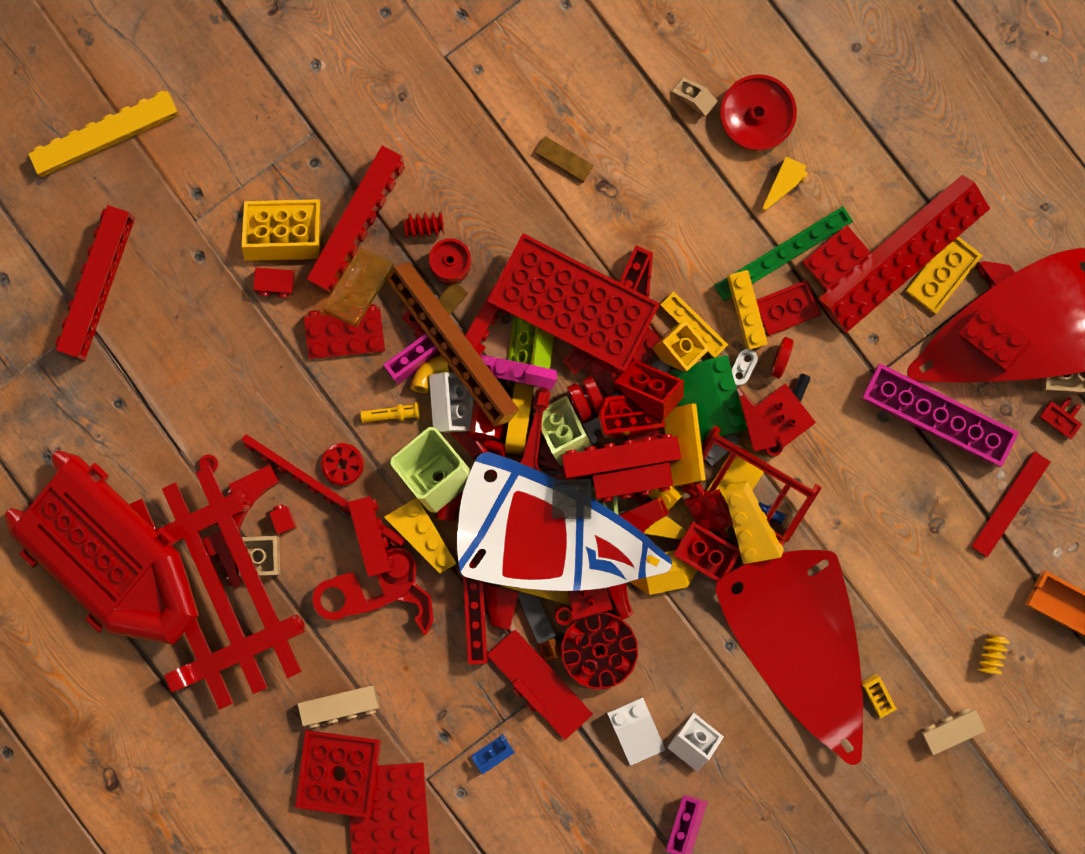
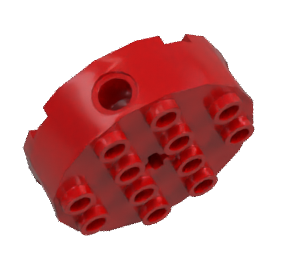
[561,612,638,689]

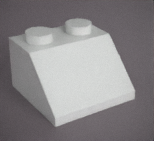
[667,713,724,772]

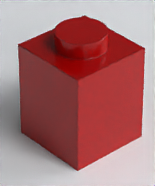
[269,504,297,535]

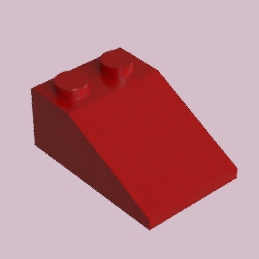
[614,359,684,420]
[737,388,779,452]
[673,521,740,582]

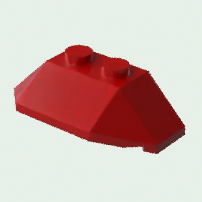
[598,395,666,438]

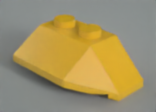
[630,550,697,595]

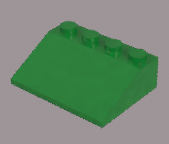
[669,355,747,443]

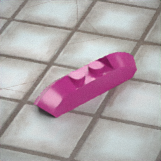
[479,355,557,390]

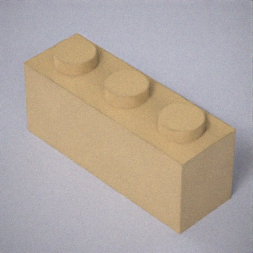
[921,707,986,755]

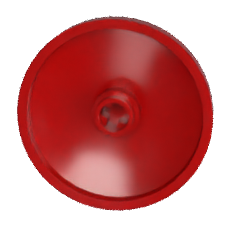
[720,74,797,151]

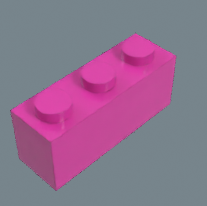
[383,334,441,385]
[666,795,708,854]

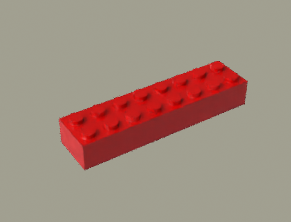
[307,145,405,295]
[55,205,135,361]

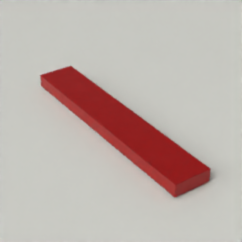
[971,451,1051,557]

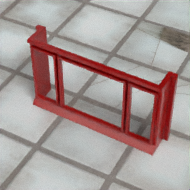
[681,425,822,546]

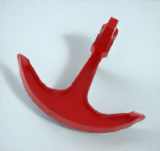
[476,388,571,484]

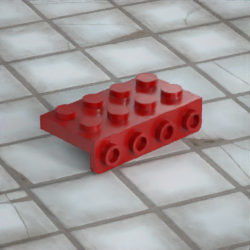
[304,304,385,359]

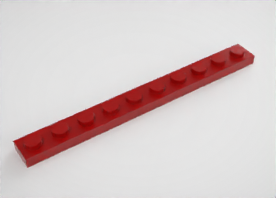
[241,434,407,547]

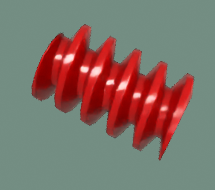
[404,212,444,238]

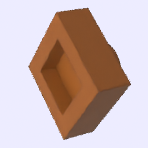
[538,638,562,662]

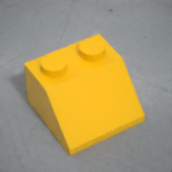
[652,320,710,372]

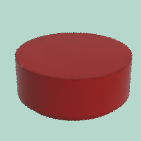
[199,454,219,473]

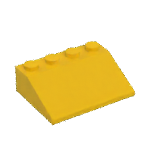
[242,199,321,261]

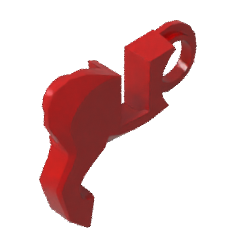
[312,547,434,635]

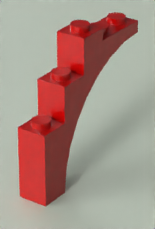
[203,465,280,588]
[607,496,670,620]

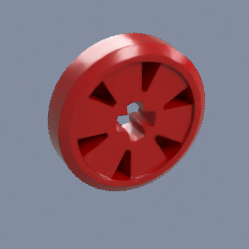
[770,337,794,379]
[321,443,364,486]

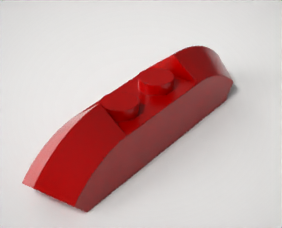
[465,285,506,355]

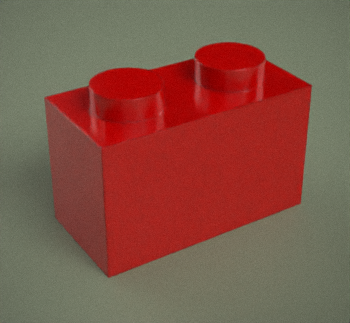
[253,267,295,298]

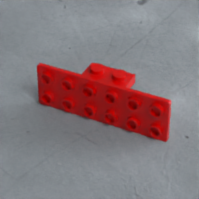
[488,629,593,740]

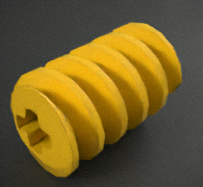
[977,633,1010,675]

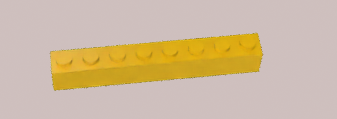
[29,91,180,178]

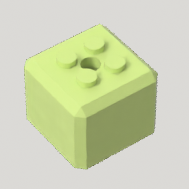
[390,427,471,512]

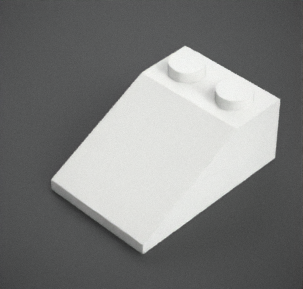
[607,697,665,766]

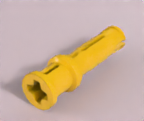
[361,402,420,423]

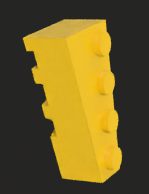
[725,481,784,564]
[384,498,457,574]

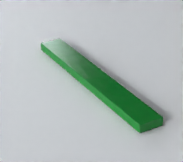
[714,206,853,302]

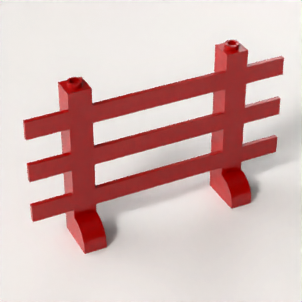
[130,466,305,710]

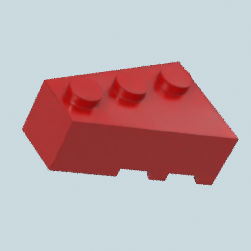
[619,245,653,297]

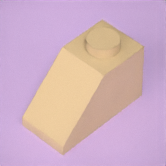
[672,77,718,116]

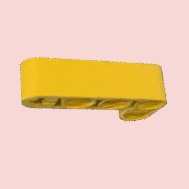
[505,382,534,456]

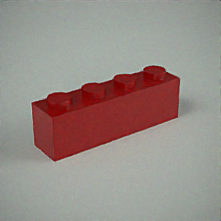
[593,463,674,502]
[348,496,394,577]

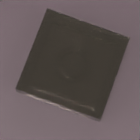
[552,479,592,519]

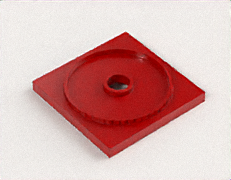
[295,730,381,818]

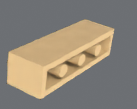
[298,685,380,729]

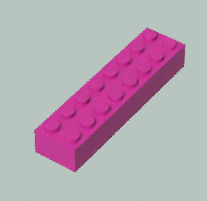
[860,363,1019,468]

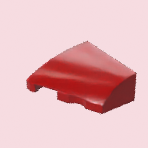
[484,583,519,630]

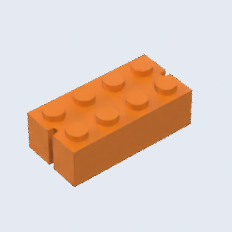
[1024,571,1085,637]

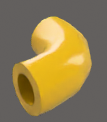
[410,355,454,393]

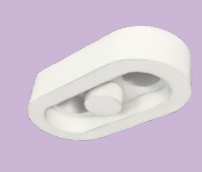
[732,349,758,386]

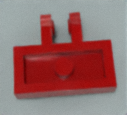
[1039,396,1082,440]

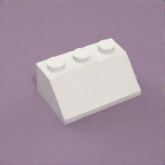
[429,372,474,433]

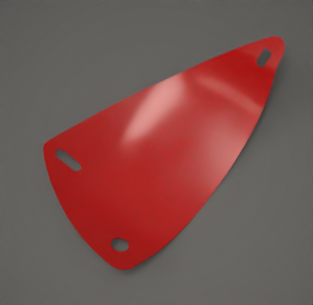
[715,550,863,765]

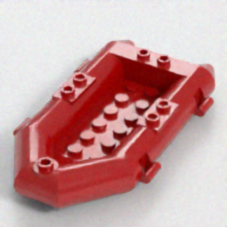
[4,450,199,645]

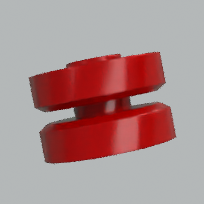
[429,238,471,285]
[567,376,604,424]

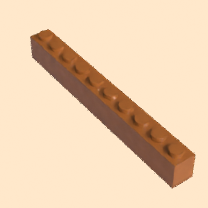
[385,262,519,427]

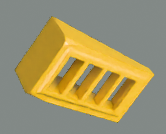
[862,674,897,719]

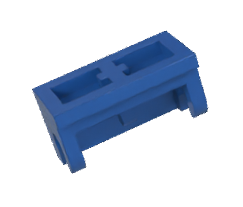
[471,734,515,775]

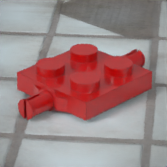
[685,482,733,540]

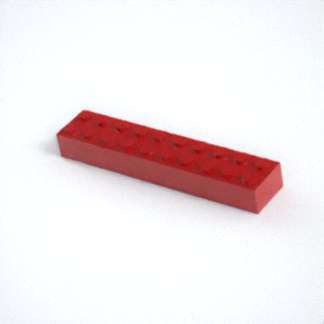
[818,175,990,333]

